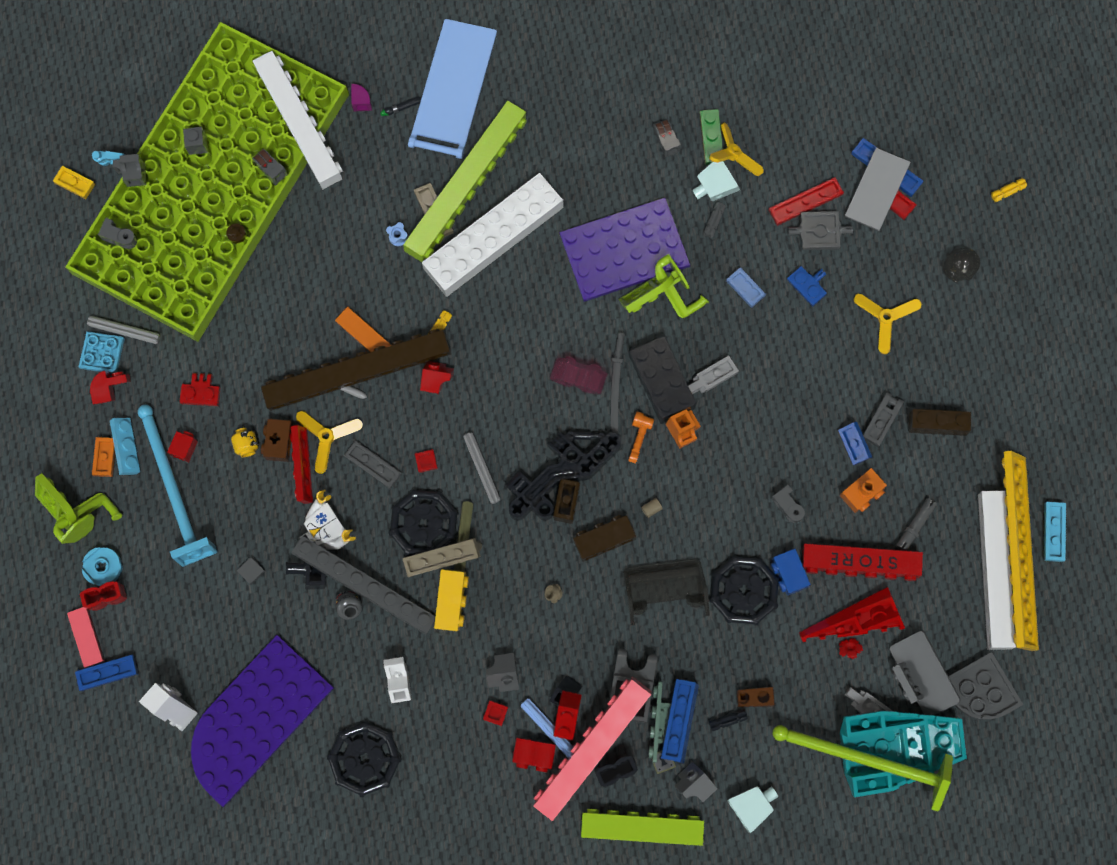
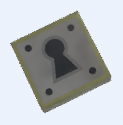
[651,751,676,774]

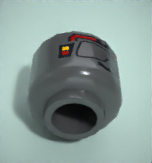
[335,591,362,620]

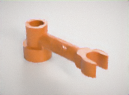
[628,411,654,463]

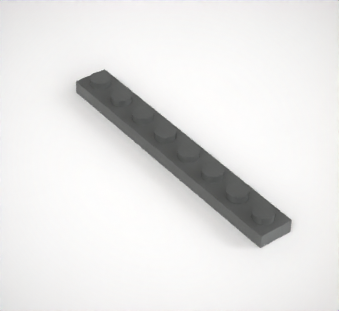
[291,536,436,635]

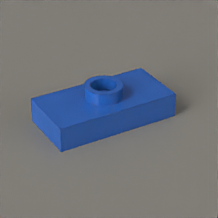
[838,422,872,465]

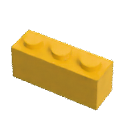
[434,569,469,631]

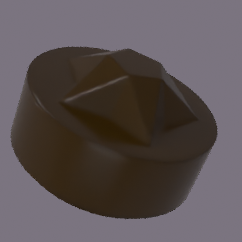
[226,224,246,244]

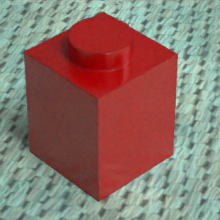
[167,431,198,463]

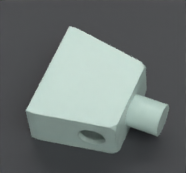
[692,161,740,201]
[727,786,778,833]

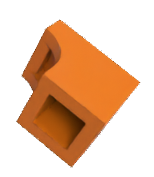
[665,409,701,449]

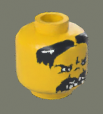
[231,428,258,458]

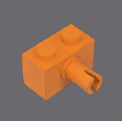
[840,468,887,513]

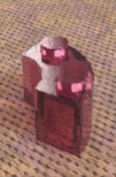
[550,356,608,395]

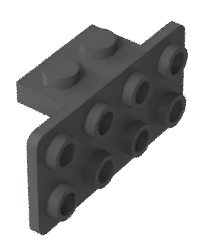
[890,631,961,715]

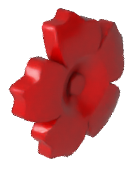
[839,638,863,659]

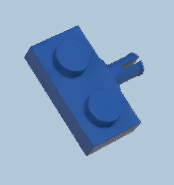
[787,266,827,307]

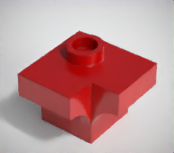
[420,361,454,394]

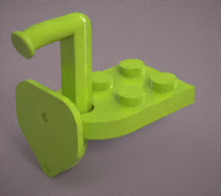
[618,254,709,318]
[35,473,123,544]

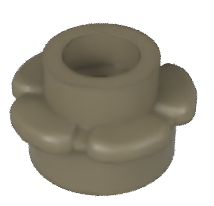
[545,584,563,603]

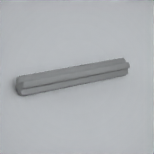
[87,316,160,344]
[463,432,500,504]

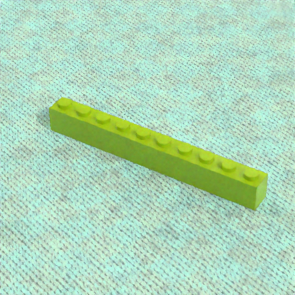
[403,101,527,262]

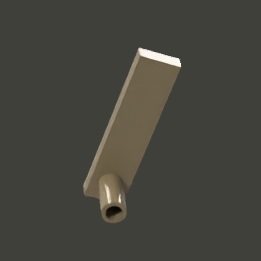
[403,538,482,577]

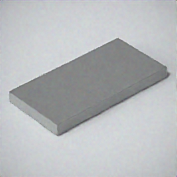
[845,148,911,231]

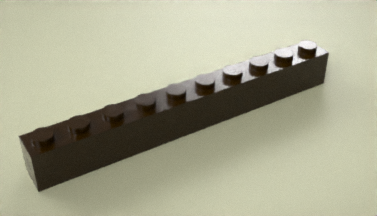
[261,329,451,411]

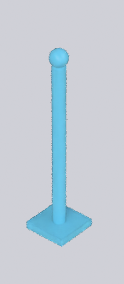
[138,404,218,567]

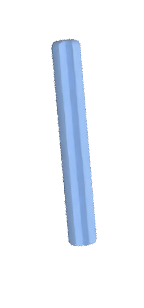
[521,699,573,759]

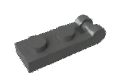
[863,392,904,447]

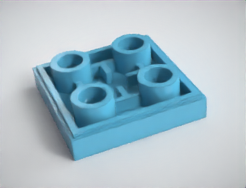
[79,332,125,374]

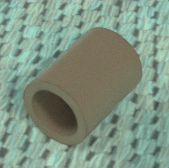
[641,498,663,518]

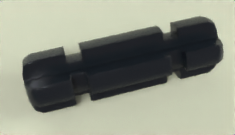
[709,710,748,731]

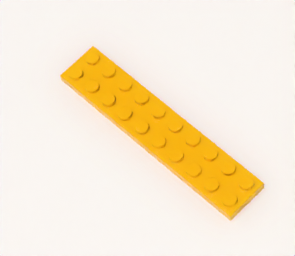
[1002,451,1039,651]

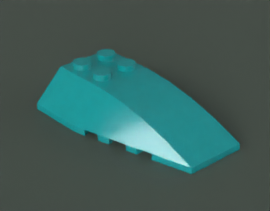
[840,710,967,797]

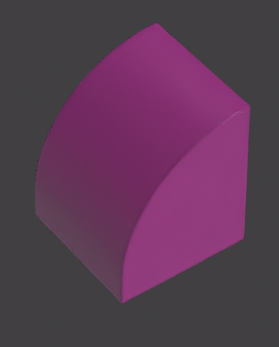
[351,84,372,111]

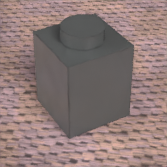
[183,127,208,155]

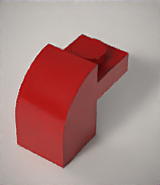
[90,371,131,405]

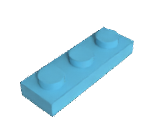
[110,418,140,475]
[1044,502,1066,562]

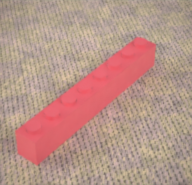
[533,676,652,821]

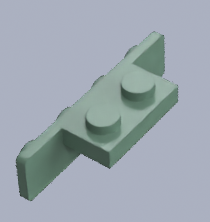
[649,681,671,763]

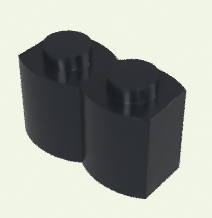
[595,756,638,787]

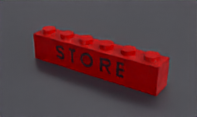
[802,544,923,581]

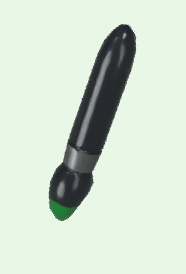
[380,97,422,116]

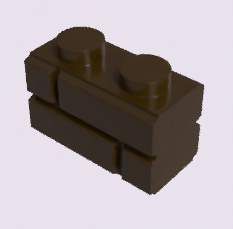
[553,479,580,524]

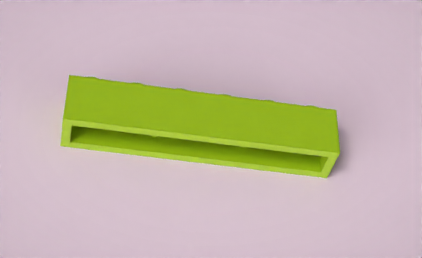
[581,809,704,846]

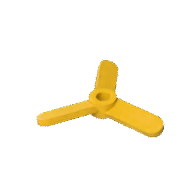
[709,122,764,176]
[854,294,921,354]
[296,411,362,474]

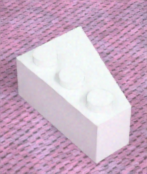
[139,683,198,731]

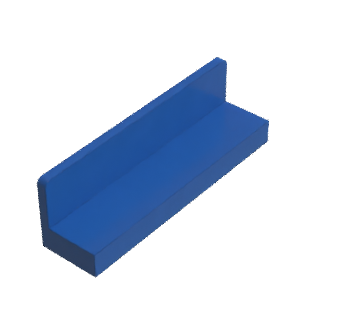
[661,679,699,764]

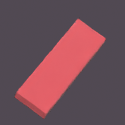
[67,607,105,668]

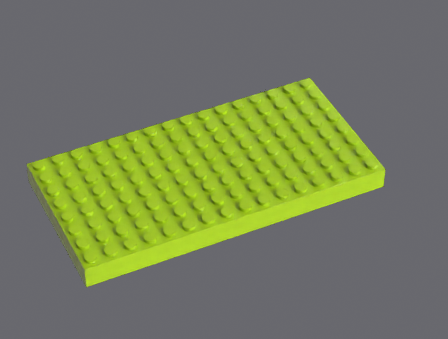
[65,22,349,342]

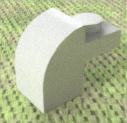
[384,657,411,703]

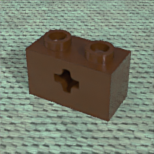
[261,419,294,462]

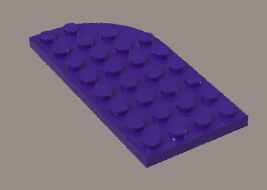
[191,635,334,807]

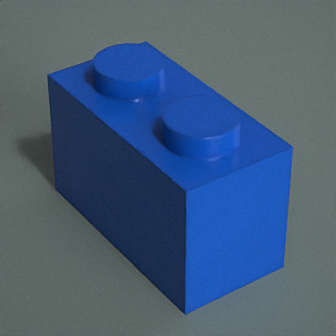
[771,549,811,596]

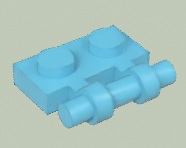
[92,151,125,166]

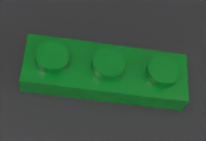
[700,109,724,165]

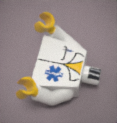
[299,490,356,550]

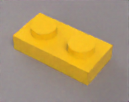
[53,166,95,199]

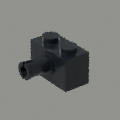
[286,547,326,589]

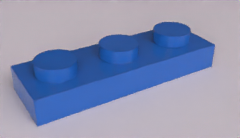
[75,655,138,691]

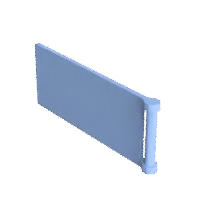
[408,19,497,159]

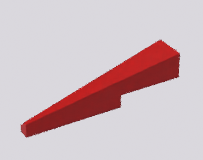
[799,587,905,642]

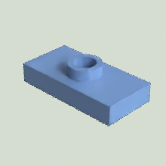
[726,267,766,308]

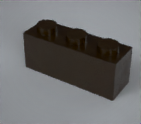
[909,409,971,436]
[573,515,636,562]

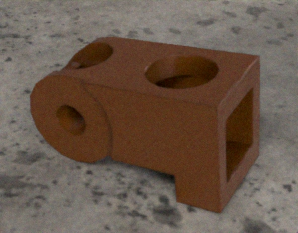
[737,687,775,707]

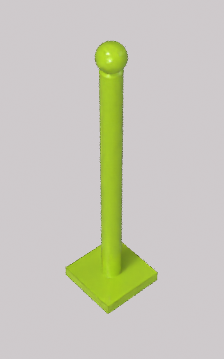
[772,725,953,811]

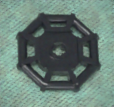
[388,489,459,556]
[709,555,780,626]
[327,721,402,797]

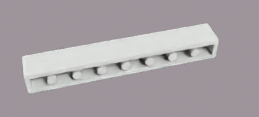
[253,51,343,190]
[978,491,1016,650]

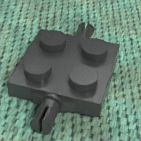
[788,211,853,250]

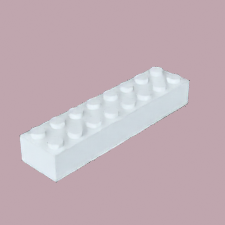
[422,173,563,297]

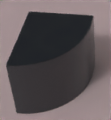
[549,676,583,707]

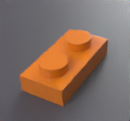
[92,437,115,477]

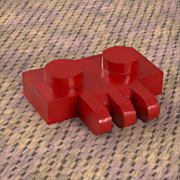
[180,373,221,406]

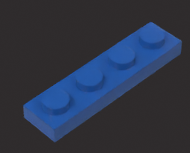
[851,138,923,197]

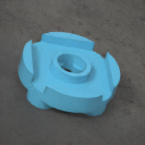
[82,547,123,586]

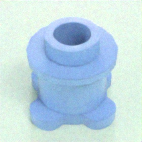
[386,222,408,246]

